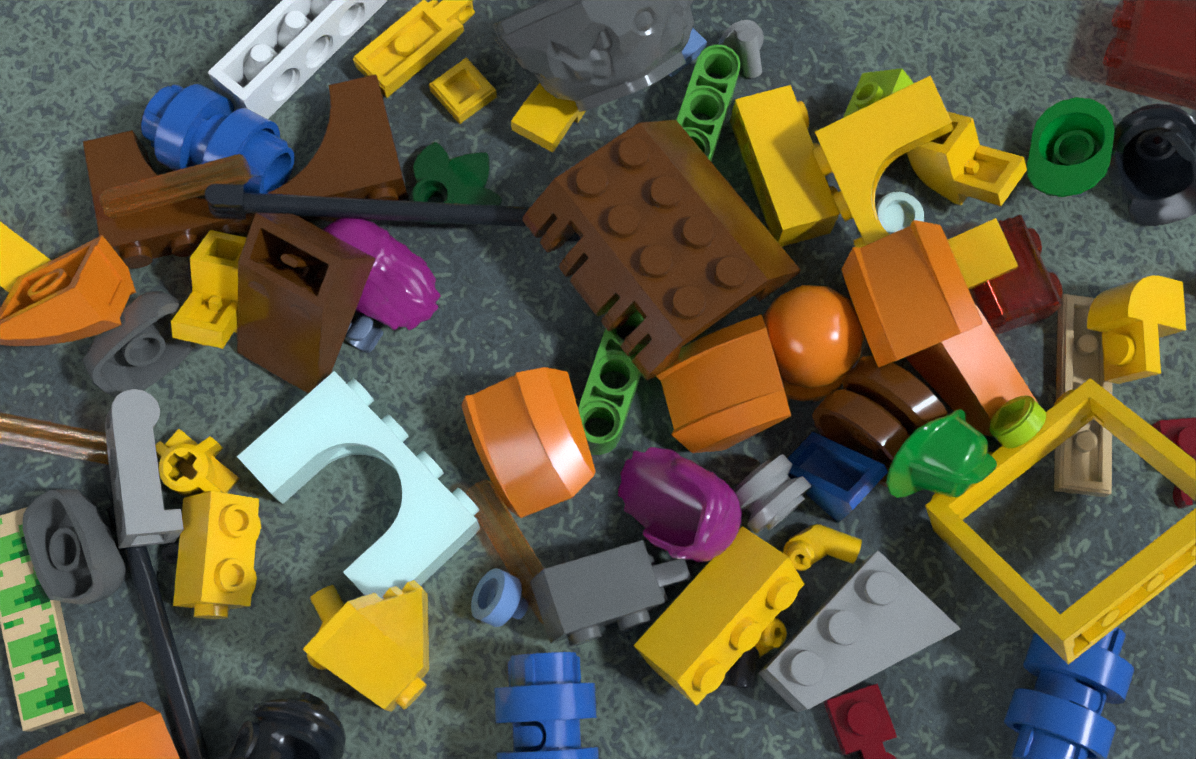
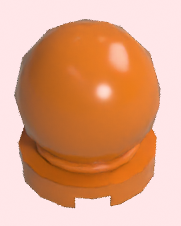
[763,285,863,402]

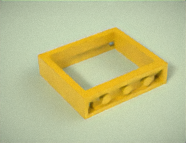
[925,378,1196,665]

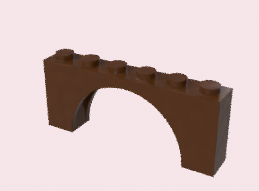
[83,74,408,269]

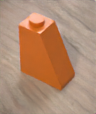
[905,305,1038,437]

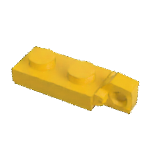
[353,0,475,98]

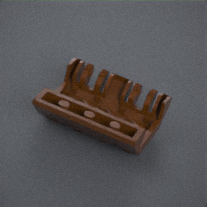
[522,120,801,380]

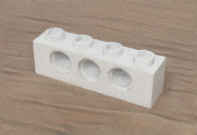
[208,0,387,119]

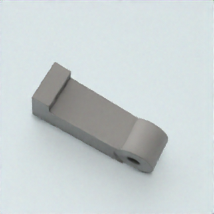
[105,389,184,548]

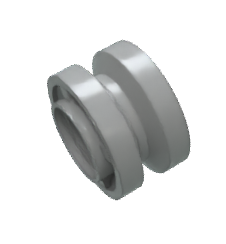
[734,454,812,535]

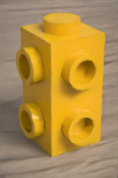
[173,491,261,619]

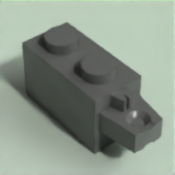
[530,540,691,647]

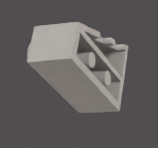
[758,551,961,712]

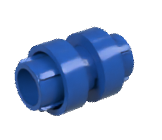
[141,84,294,193]
[1004,610,1135,759]
[494,652,599,759]

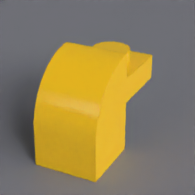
[907,111,1027,206]
[171,230,246,349]
[1087,275,1186,384]

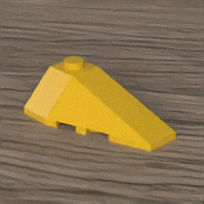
[303,580,429,712]

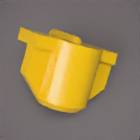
[155,429,240,497]

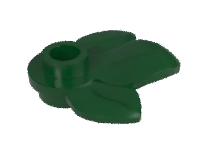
[409,142,502,225]

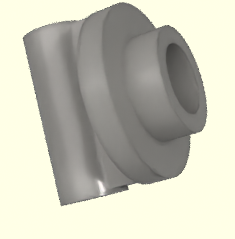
[719,20,764,78]

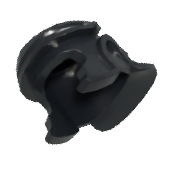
[1108,104,1196,226]
[216,692,346,759]

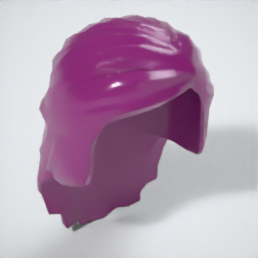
[322,218,441,331]
[618,447,742,562]

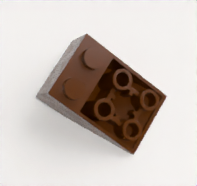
[237,213,376,394]

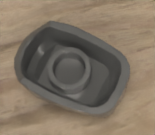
[82,291,195,398]
[22,489,126,604]

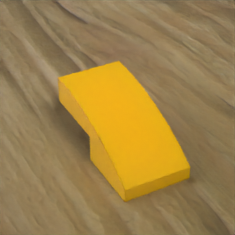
[511,83,586,152]

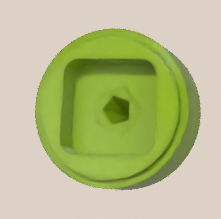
[989,396,1046,448]

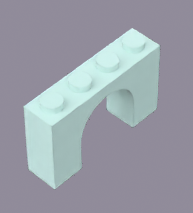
[237,371,481,598]

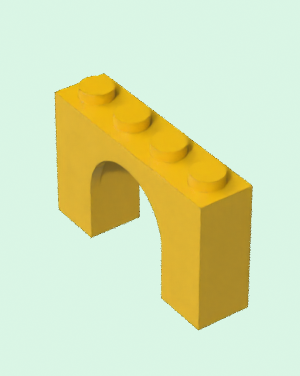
[812,75,1018,289]

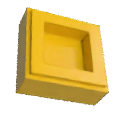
[429,57,497,124]

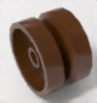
[812,356,948,487]

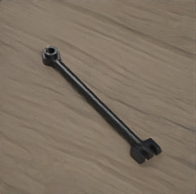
[205,184,581,242]

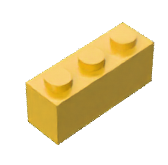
[730,85,840,247]
[634,526,804,706]

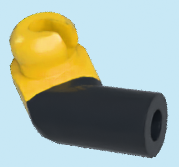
[727,618,787,689]

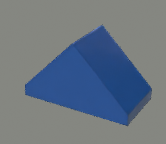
[787,432,888,523]

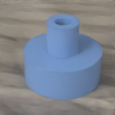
[471,568,528,627]

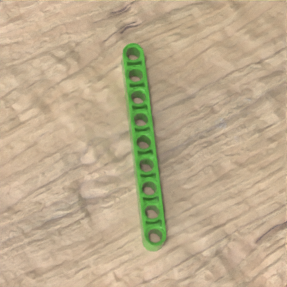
[578,44,740,455]

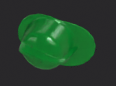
[1027,97,1115,197]
[886,409,997,498]

